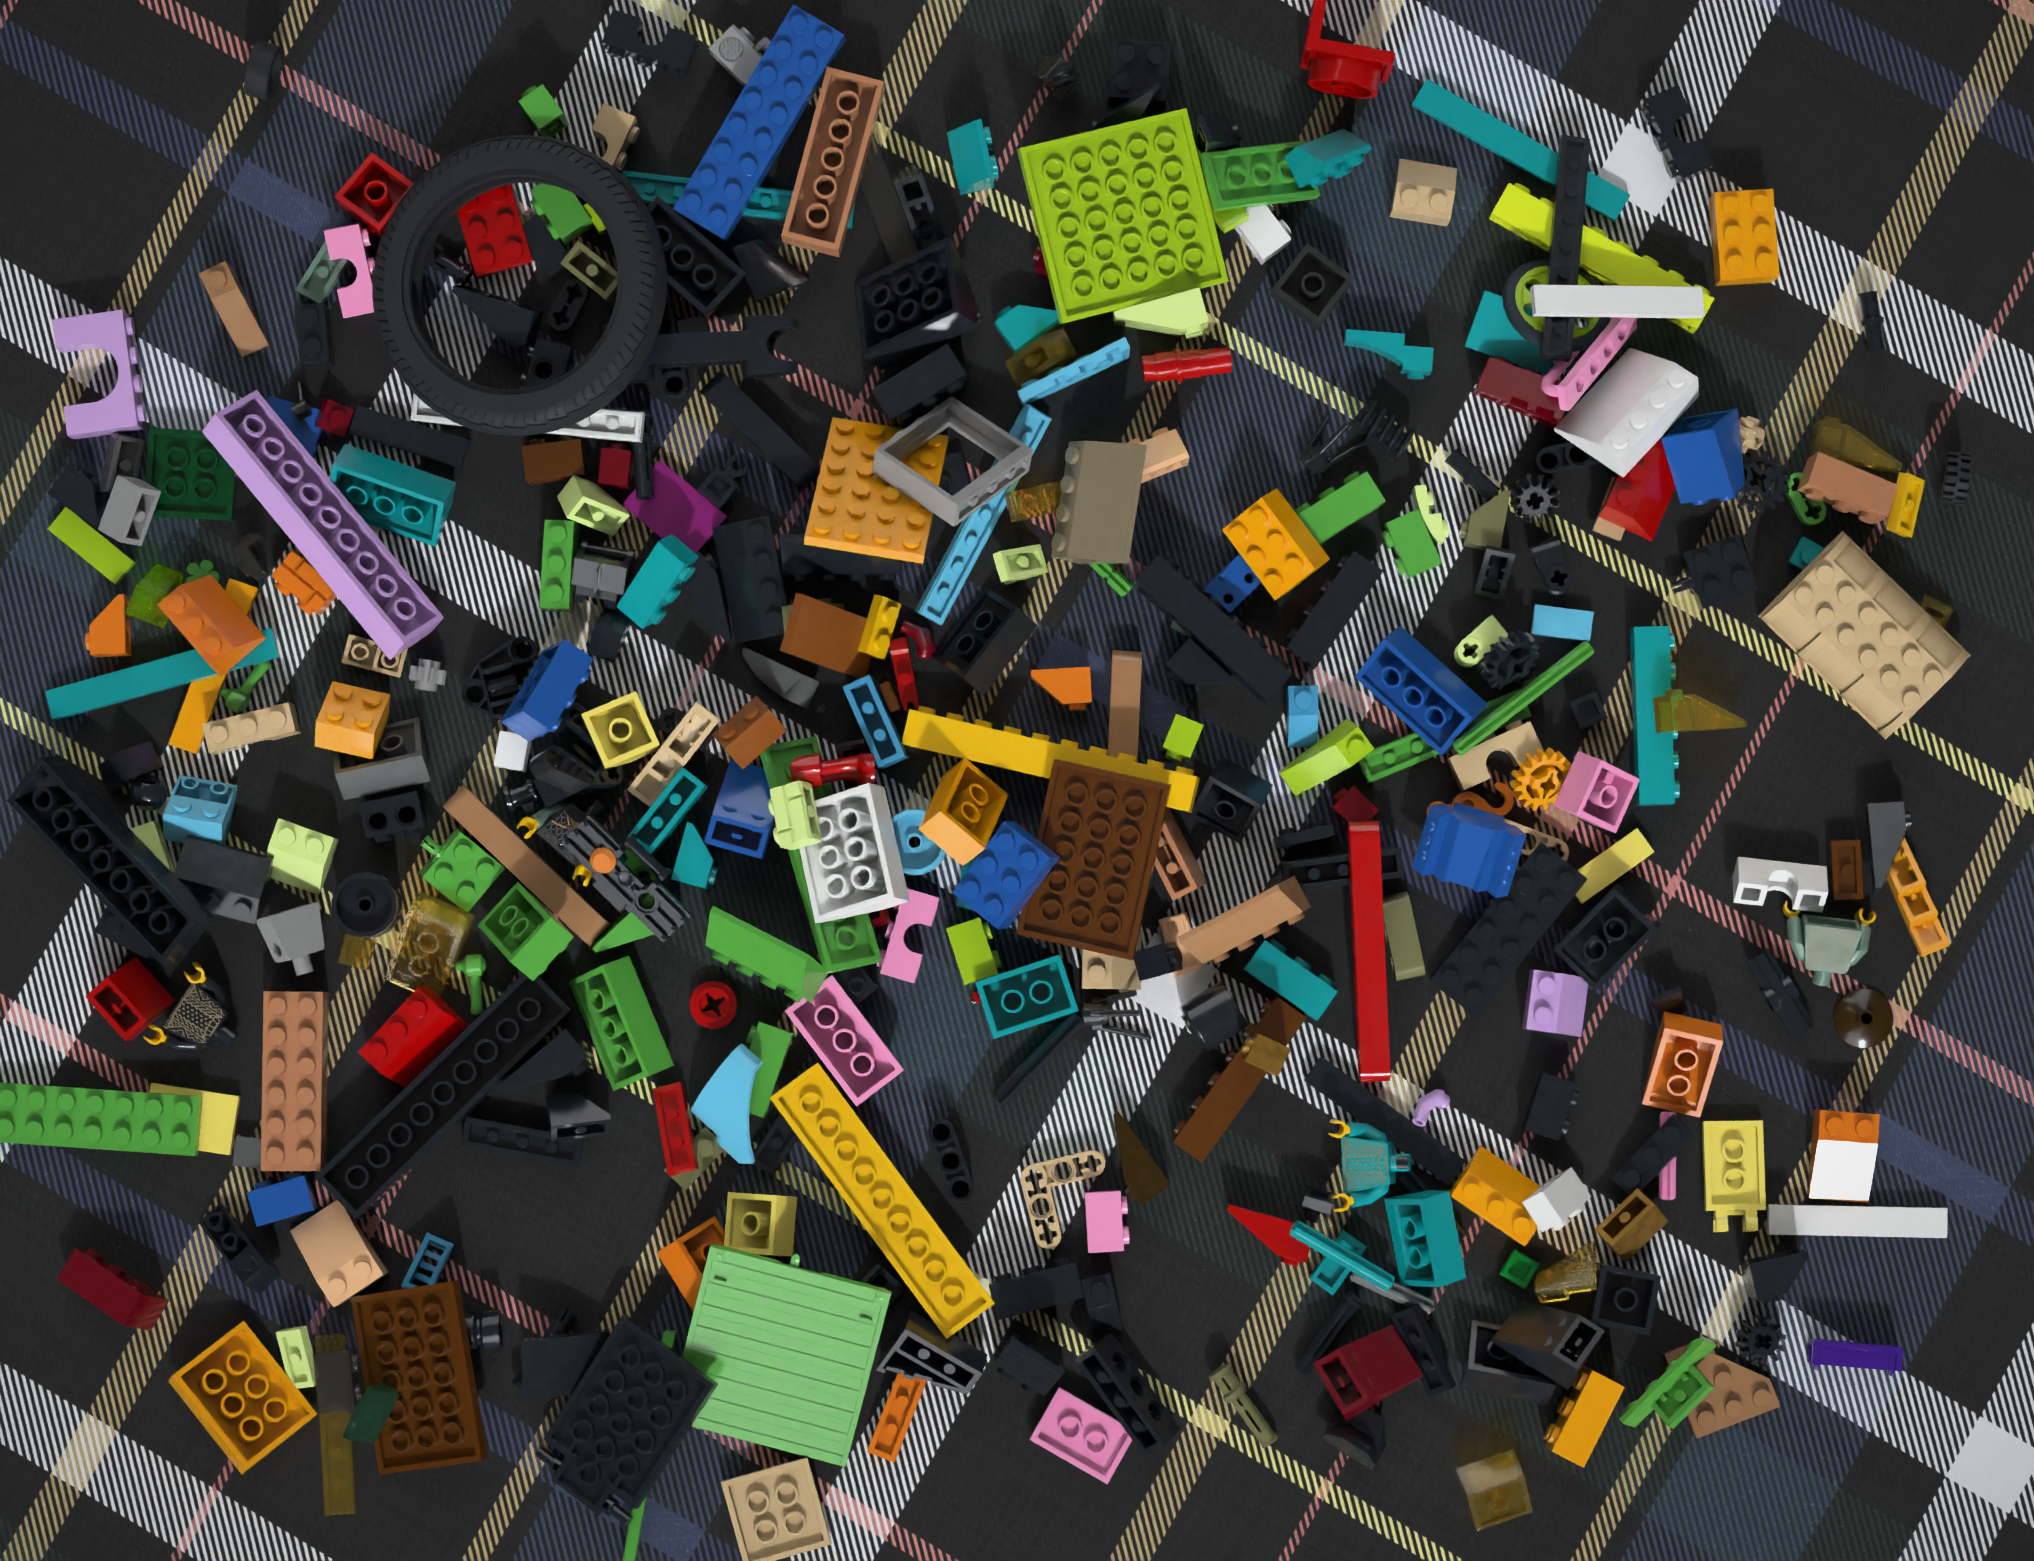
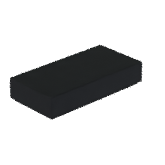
[523,214,568,278]

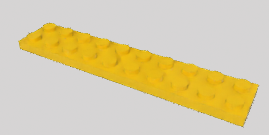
[770,1062,995,1339]

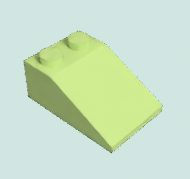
[1113,287,1209,339]

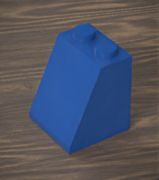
[1661,409,1745,505]

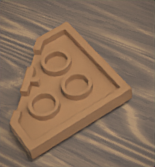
[1663,1344,1780,1438]

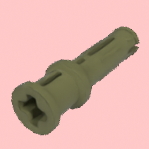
[1208,1362,1278,1448]

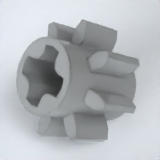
[409,659,447,692]

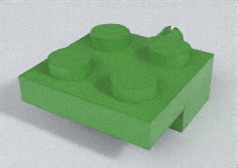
[418,828,505,913]

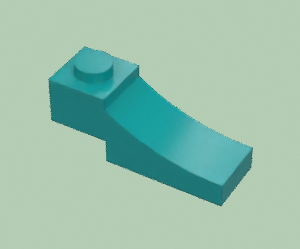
[1343,329,1434,380]

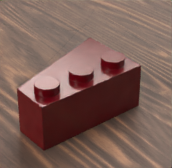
[57,1248,169,1331]

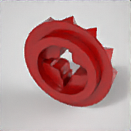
[690,981,738,1029]

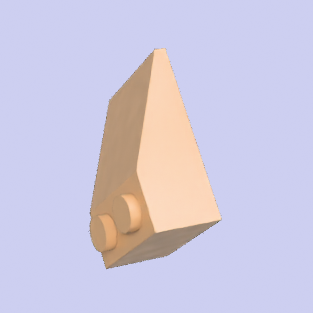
[290,1200,389,1308]

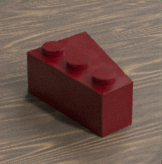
[1473,356,1565,428]

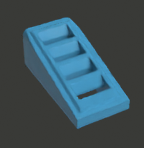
[401,1233,454,1289]

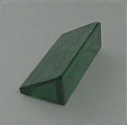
[343,1383,399,1444]

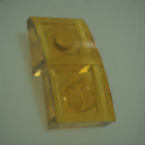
[1005,481,1061,522]

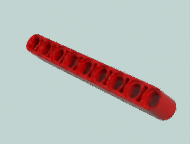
[1348,821,1391,1083]

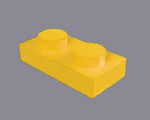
[1886,472,1925,538]
[857,594,901,660]

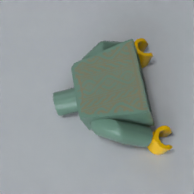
[1783,901,1876,986]

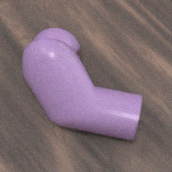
[1412,1089,1450,1127]

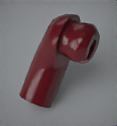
[900,619,936,659]

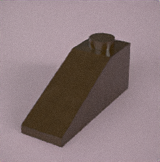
[1113,1111,1170,1205]

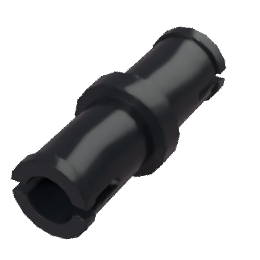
[1858,291,1886,352]
[1445,448,1500,502]

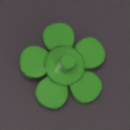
[185,560,220,583]

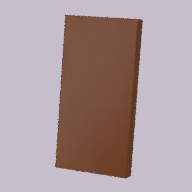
[780,593,871,679]

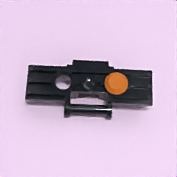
[561,814,692,942]

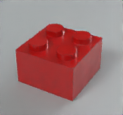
[334,153,414,239]

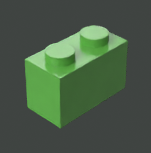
[519,84,569,138]
[530,183,594,245]
[1381,509,1442,580]

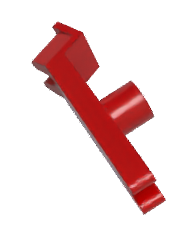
[889,637,919,711]

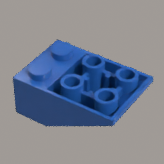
[704,759,775,860]

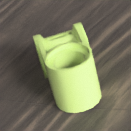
[1454,615,1508,668]

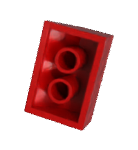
[1598,439,1676,541]
[359,985,469,1088]

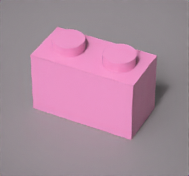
[1084,1190,1129,1253]

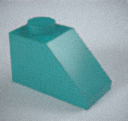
[994,305,1059,355]
[671,822,719,889]

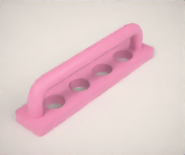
[1541,317,1637,411]

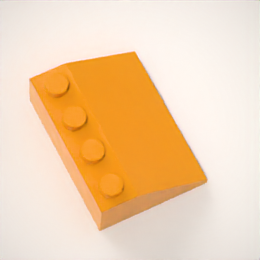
[168,1321,317,1474]

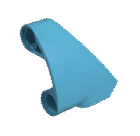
[691,1044,763,1164]

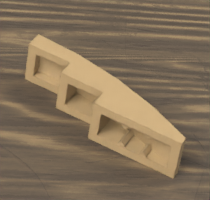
[627,701,720,807]

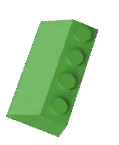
[705,906,828,1003]
[569,956,674,1091]

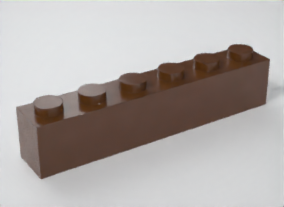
[1171,997,1306,1163]

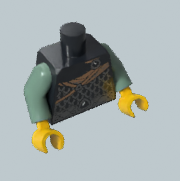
[516,797,607,886]

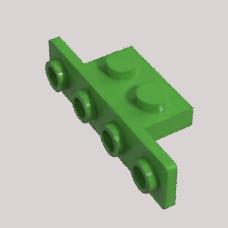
[1619,1337,1717,1429]

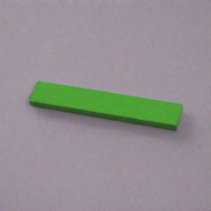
[1358,689,1532,784]

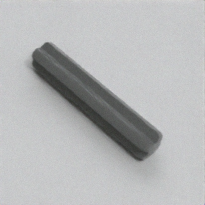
[1350,1272,1435,1315]

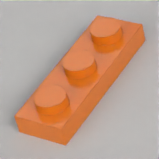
[867,1373,927,1463]

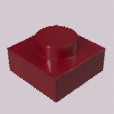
[314,399,354,437]

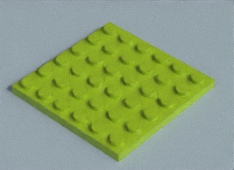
[1017,108,1229,324]

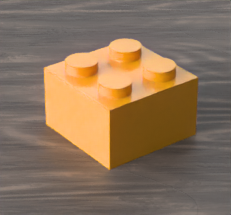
[315,681,390,760]

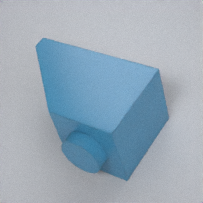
[1286,685,1319,748]

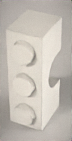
[1732,857,1828,913]

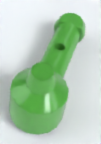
[220,661,271,714]
[456,954,486,1017]

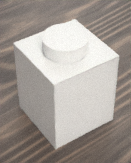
[494,728,532,772]

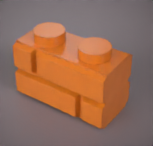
[271,549,337,616]

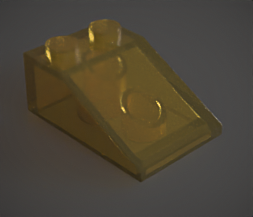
[384,892,475,998]

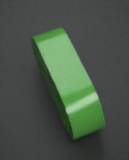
[1784,472,1827,526]

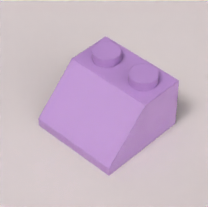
[1522,970,1588,1037]

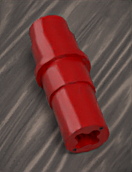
[1141,347,1232,383]

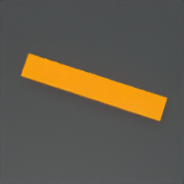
[168,578,259,755]

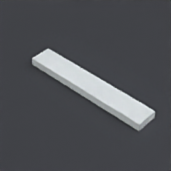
[1530,285,1705,318]
[1767,1204,1948,1238]

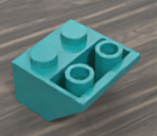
[947,119,999,195]
[1284,129,1372,188]

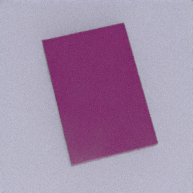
[622,460,728,553]

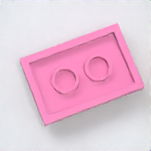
[1029,1387,1132,1484]

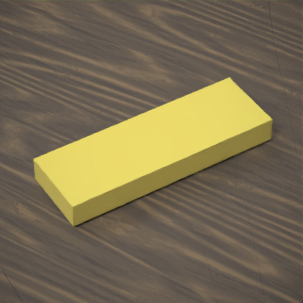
[1575,828,1654,904]

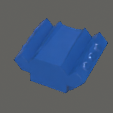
[1412,802,1527,898]

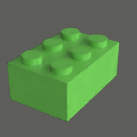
[478,882,574,981]

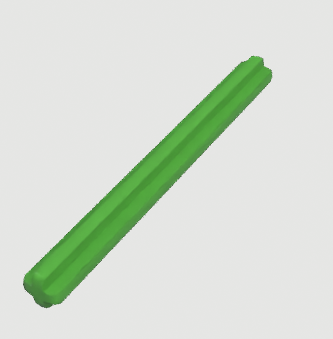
[1452,641,1594,755]

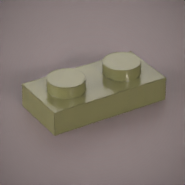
[664,1127,724,1191]

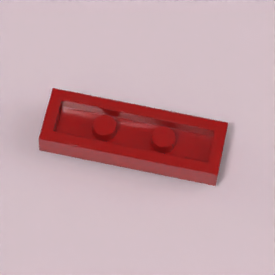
[653,1082,699,1176]

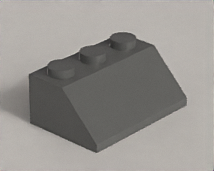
[333,717,431,800]

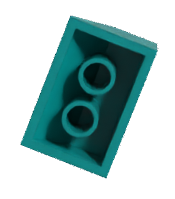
[1384,1190,1466,1287]

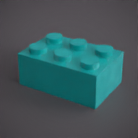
[975,954,1079,1039]

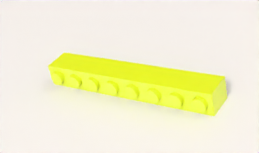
[1489,183,1715,334]

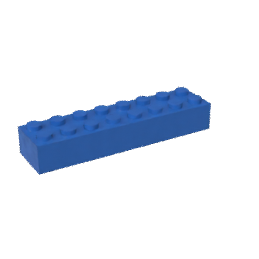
[673,5,846,242]

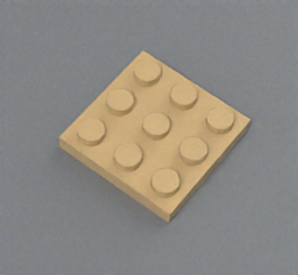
[721,1457,832,1561]

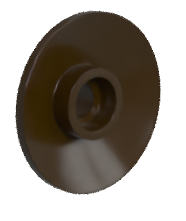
[1834,989,1893,1048]

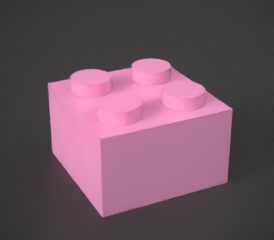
[1554,751,1640,833]

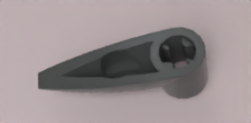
[742,647,819,709]

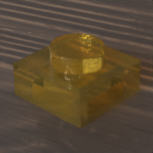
[338,934,376,970]

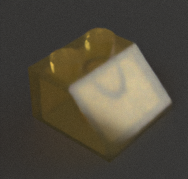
[1457,1449,1533,1531]

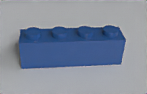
[1355,626,1488,756]

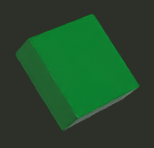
[1498,1248,1540,1289]

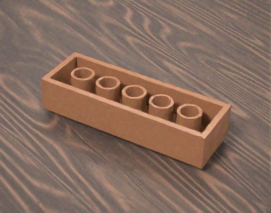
[781,67,885,258]
[261,991,329,1171]

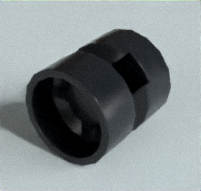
[464,1310,503,1350]

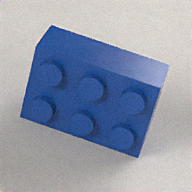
[500,639,593,742]
[952,821,1060,929]

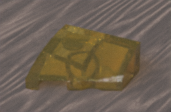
[1535,1241,1597,1303]

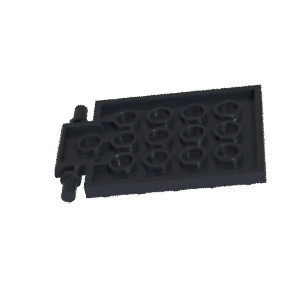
[535,1315,718,1526]

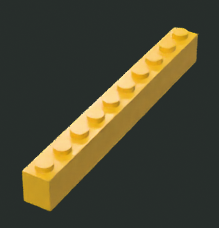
[901,706,1200,813]

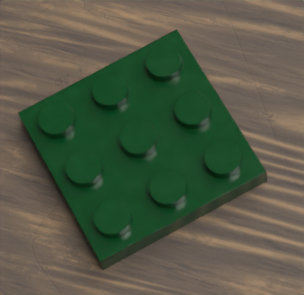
[146,428,237,522]

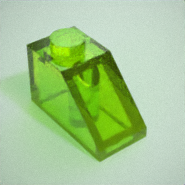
[125,564,185,629]

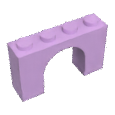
[52,310,147,439]

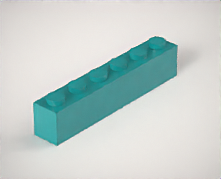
[1630,626,1680,806]

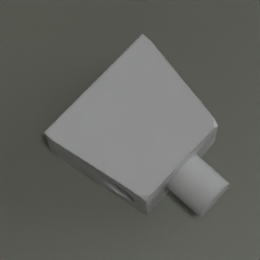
[256,902,325,976]

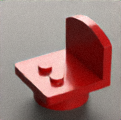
[1300,0,1396,99]

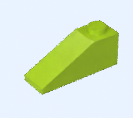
[1278,718,1374,796]

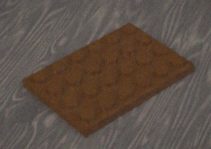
[1016,759,1172,960]
[351,1280,488,1475]

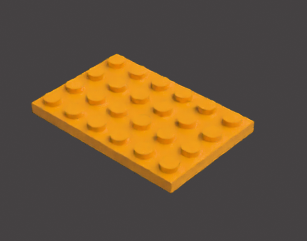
[804,417,949,564]

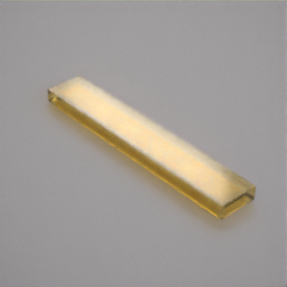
[315,1333,356,1515]

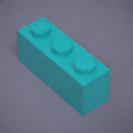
[616,534,699,629]
[627,767,708,857]
[1243,939,1338,1021]

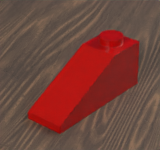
[1226,1204,1315,1267]

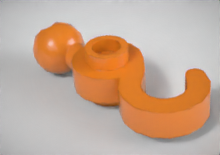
[1426,782,1514,816]

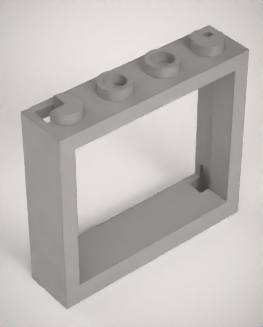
[872,396,1033,527]

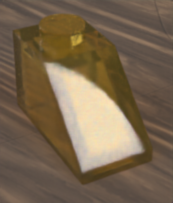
[1005,328,1077,388]

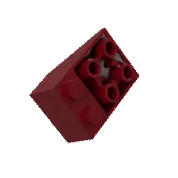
[1313,1324,1423,1421]

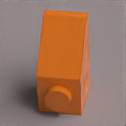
[85,594,132,657]
[1031,667,1092,711]

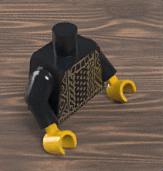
[143,962,239,1052]

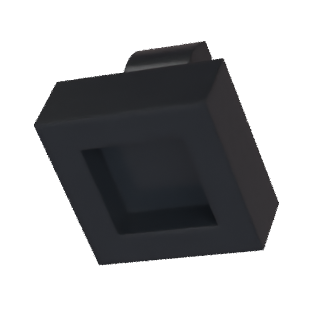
[1301,1185,1334,1223]

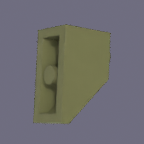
[1459,490,1511,550]

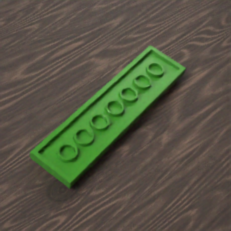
[760,736,882,974]
[0,1082,203,1156]

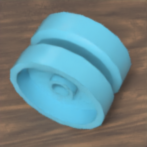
[892,809,946,876]

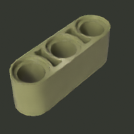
[1383,891,1425,981]

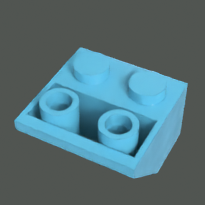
[163,775,237,844]

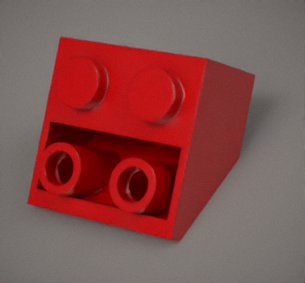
[85,957,176,1041]

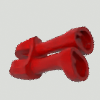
[790,753,875,788]

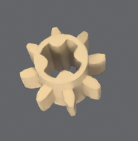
[1739,416,1765,454]

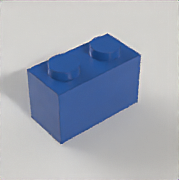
[247,1171,319,1227]

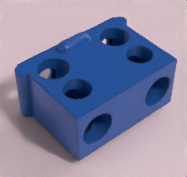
[1202,555,1261,614]

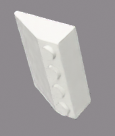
[1554,348,1699,478]
[799,783,910,923]

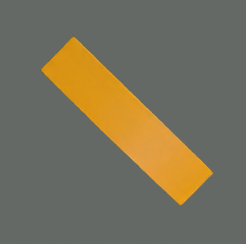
[1887,837,1949,957]

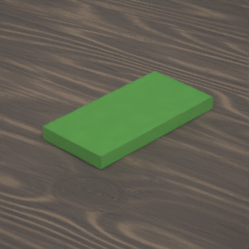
[1199,140,1320,211]

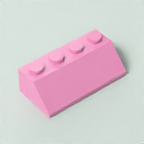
[785,975,904,1106]

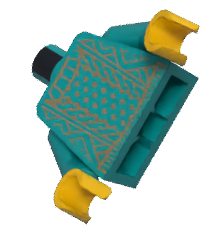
[1328,1119,1412,1212]

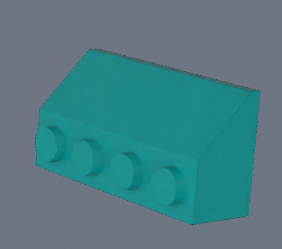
[330,444,456,547]

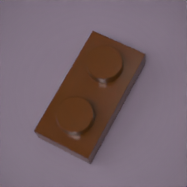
[1829,840,1864,900]

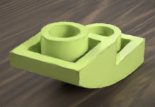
[1412,485,1449,546]

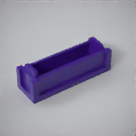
[1807,1338,1903,1377]

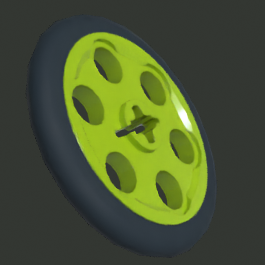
[1502,259,1610,352]

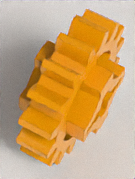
[1510,747,1572,811]

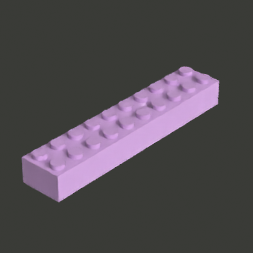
[202,390,444,660]

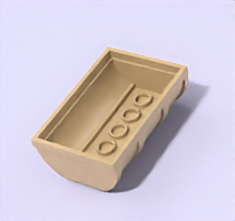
[1758,531,1971,739]

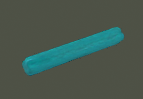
[1289,1220,1395,1291]

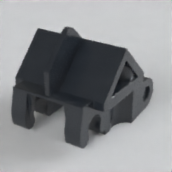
[571,539,636,610]

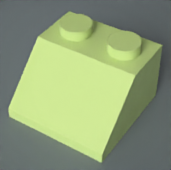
[266,818,339,895]

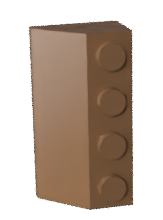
[1177,875,1311,964]

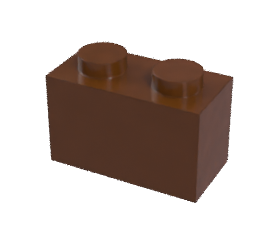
[522,435,587,485]

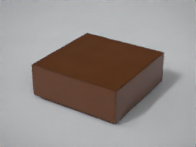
[878,681,901,714]

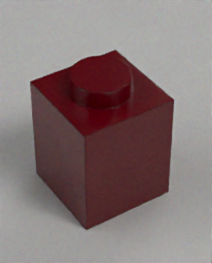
[598,444,633,489]
[1331,786,1379,824]

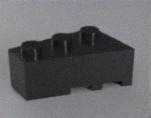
[876,1310,987,1394]

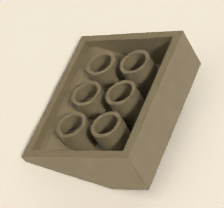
[1051,441,1147,564]

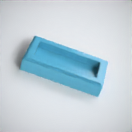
[1530,604,1594,642]

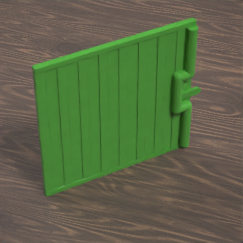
[682,1244,892,1467]

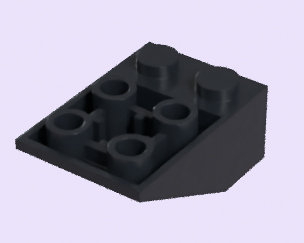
[1491,1300,1605,1389]

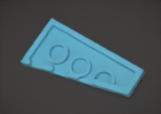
[1017,337,1130,406]

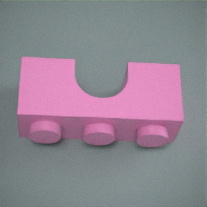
[324,223,375,318]
[876,888,940,984]

